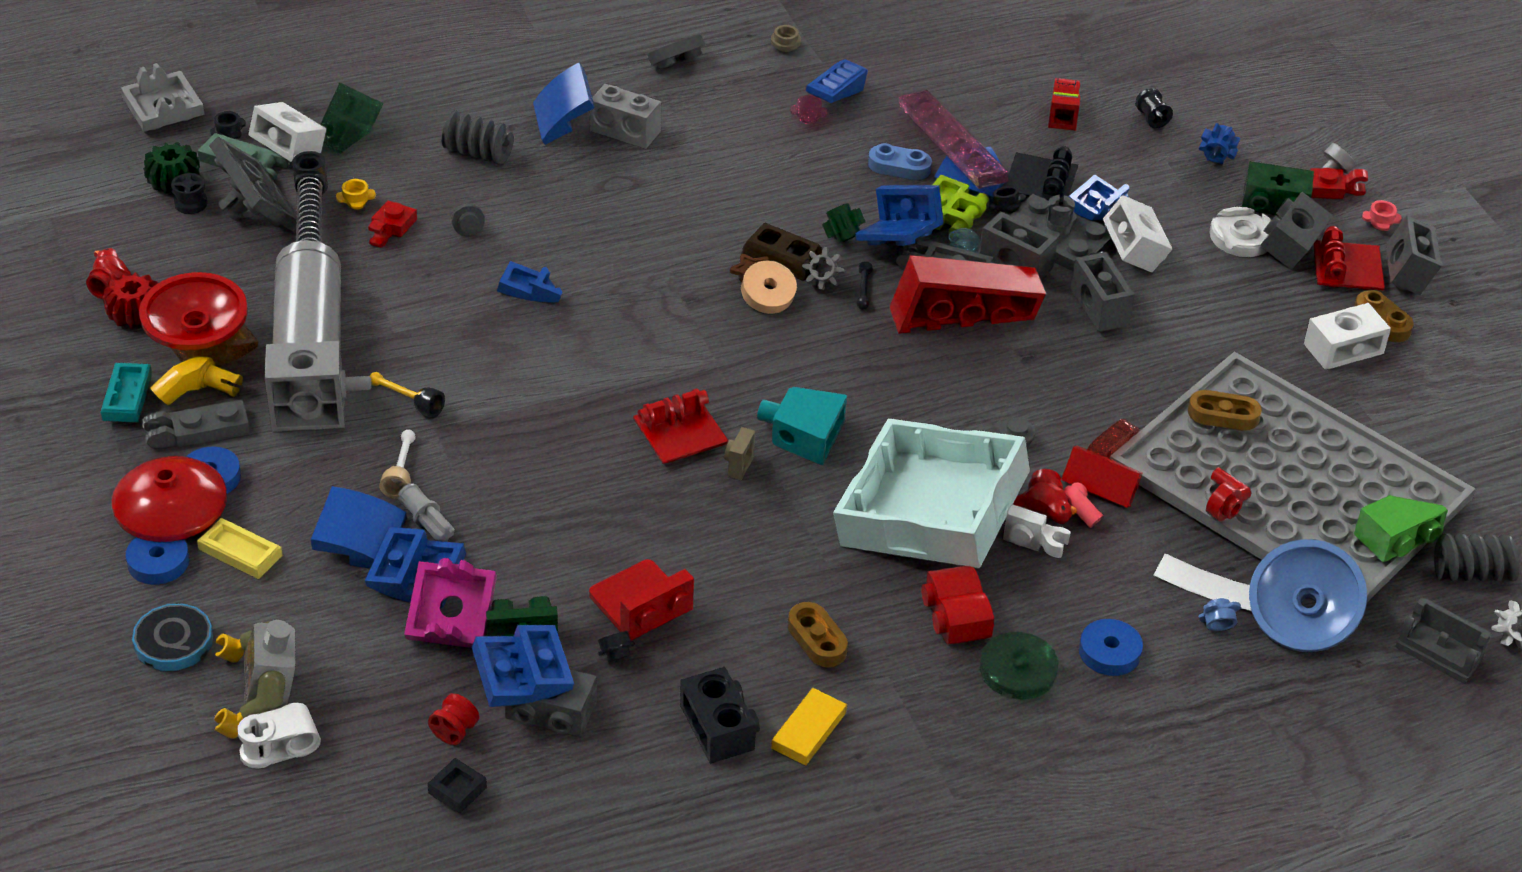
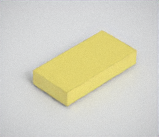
[197,518,283,579]

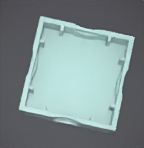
[833,419,1030,568]

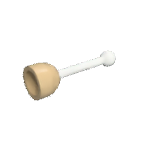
[380,430,415,499]

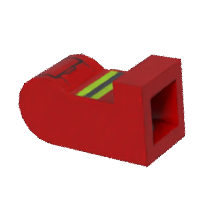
[1048,78,1080,131]

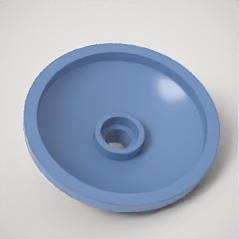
[1249,539,1367,652]

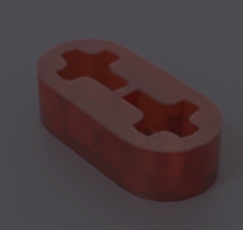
[1087,419,1140,459]

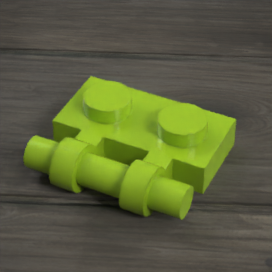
[932,175,989,239]

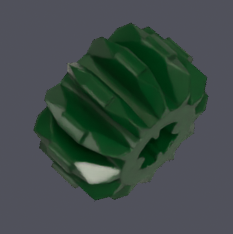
[143,142,200,194]

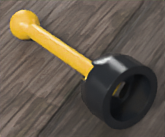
[370,372,445,418]

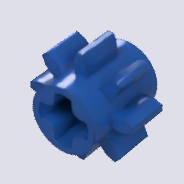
[1199,123,1240,164]

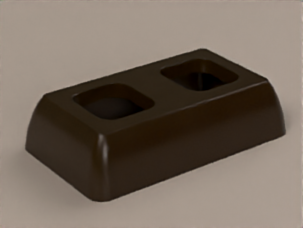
[741,223,824,281]

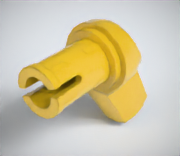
[150,356,243,406]

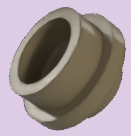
[771,25,801,52]

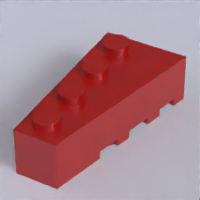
[890,255,1046,334]

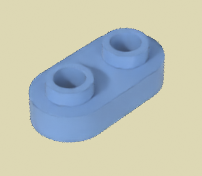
[868,143,932,180]

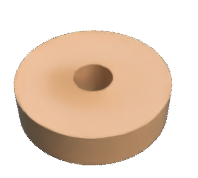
[741,261,797,314]

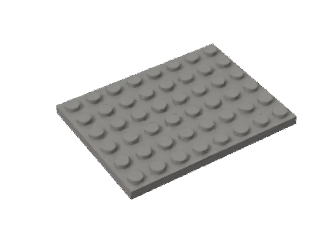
[1110,351,1475,602]

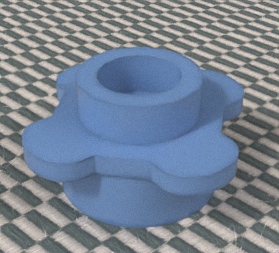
[1198,598,1241,631]

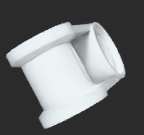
[238,703,321,769]

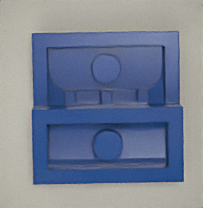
[533,62,595,145]
[311,486,407,568]
[365,527,466,608]
[472,625,574,707]

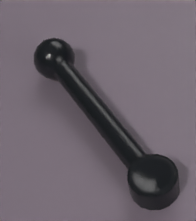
[856,262,872,310]

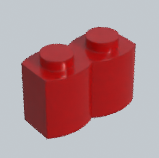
[921,566,995,645]

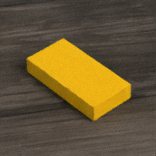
[771,688,847,766]

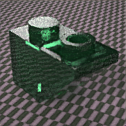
[320,83,384,154]

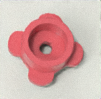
[1362,200,1402,231]

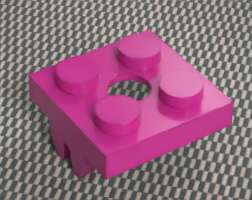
[404,558,497,648]

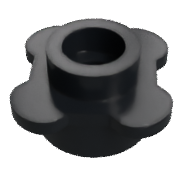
[210,111,246,139]
[989,186,1026,214]

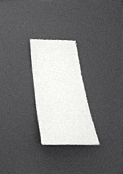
[1154,554,1251,611]

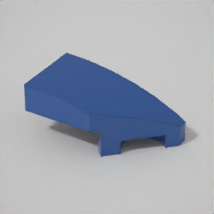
[497,261,562,302]

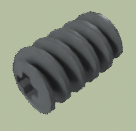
[441,110,514,165]
[1434,534,1519,582]

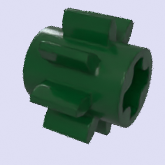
[822,203,866,243]

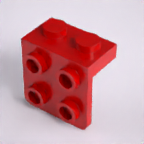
[589,559,694,641]

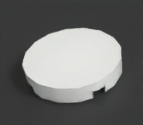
[1210,207,1271,257]

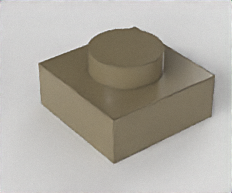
[724,427,755,480]

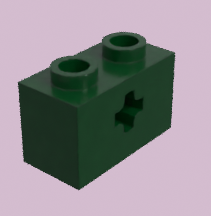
[1242,161,1314,215]

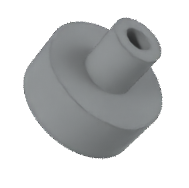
[1322,143,1356,174]

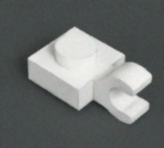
[1003,504,1071,558]

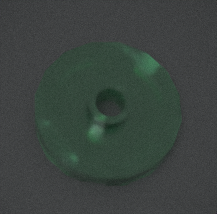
[980,631,1059,700]

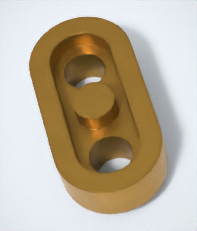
[1354,290,1414,342]
[1188,390,1262,431]
[788,602,848,667]

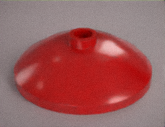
[139,272,248,351]
[112,456,227,542]

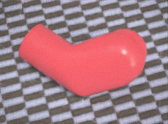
[1064,482,1104,528]

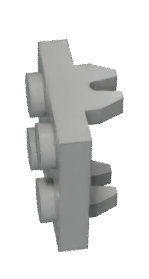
[121,63,204,132]

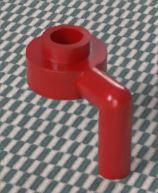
[1206,467,1252,521]

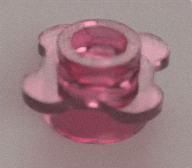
[790,95,828,124]

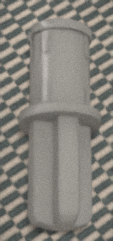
[398,483,454,542]

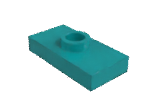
[100,363,152,422]

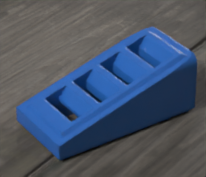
[806,59,868,103]

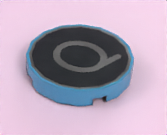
[132,604,213,671]

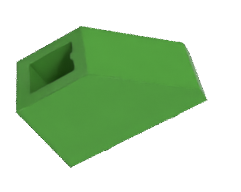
[1354,495,1448,563]

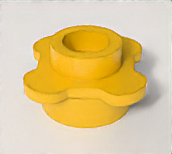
[336,179,376,210]

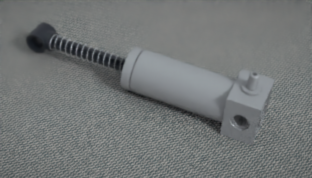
[265,151,372,432]

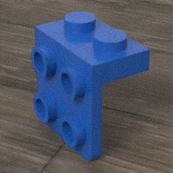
[855,185,944,246]

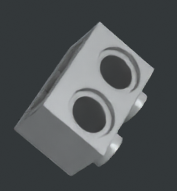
[590,84,661,149]

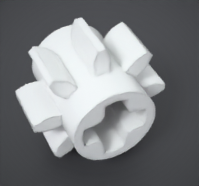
[1491,600,1522,649]

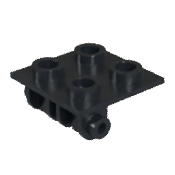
[1004,146,1078,204]

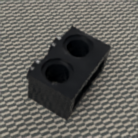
[680,667,760,764]

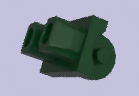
[486,596,558,636]

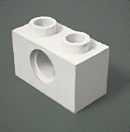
[248,102,326,162]
[1103,195,1172,272]
[1304,303,1391,370]

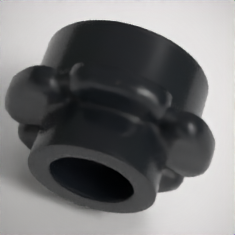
[598,631,635,662]

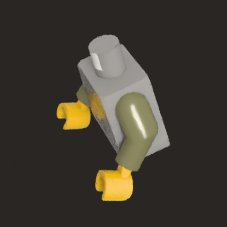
[214,620,295,739]

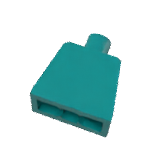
[757,387,847,465]

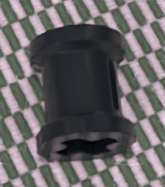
[1135,88,1173,128]

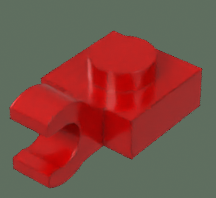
[1310,168,1368,199]
[368,200,417,248]

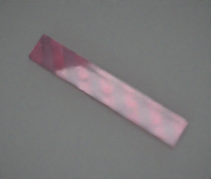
[899,90,1008,189]

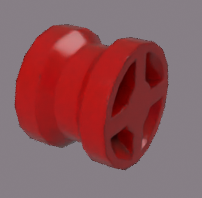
[428,693,480,745]

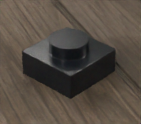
[427,758,487,814]

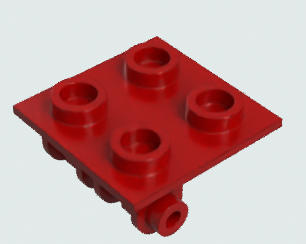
[1313,226,1385,291]
[633,388,729,464]

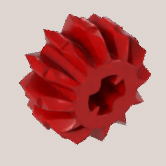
[103,272,158,329]

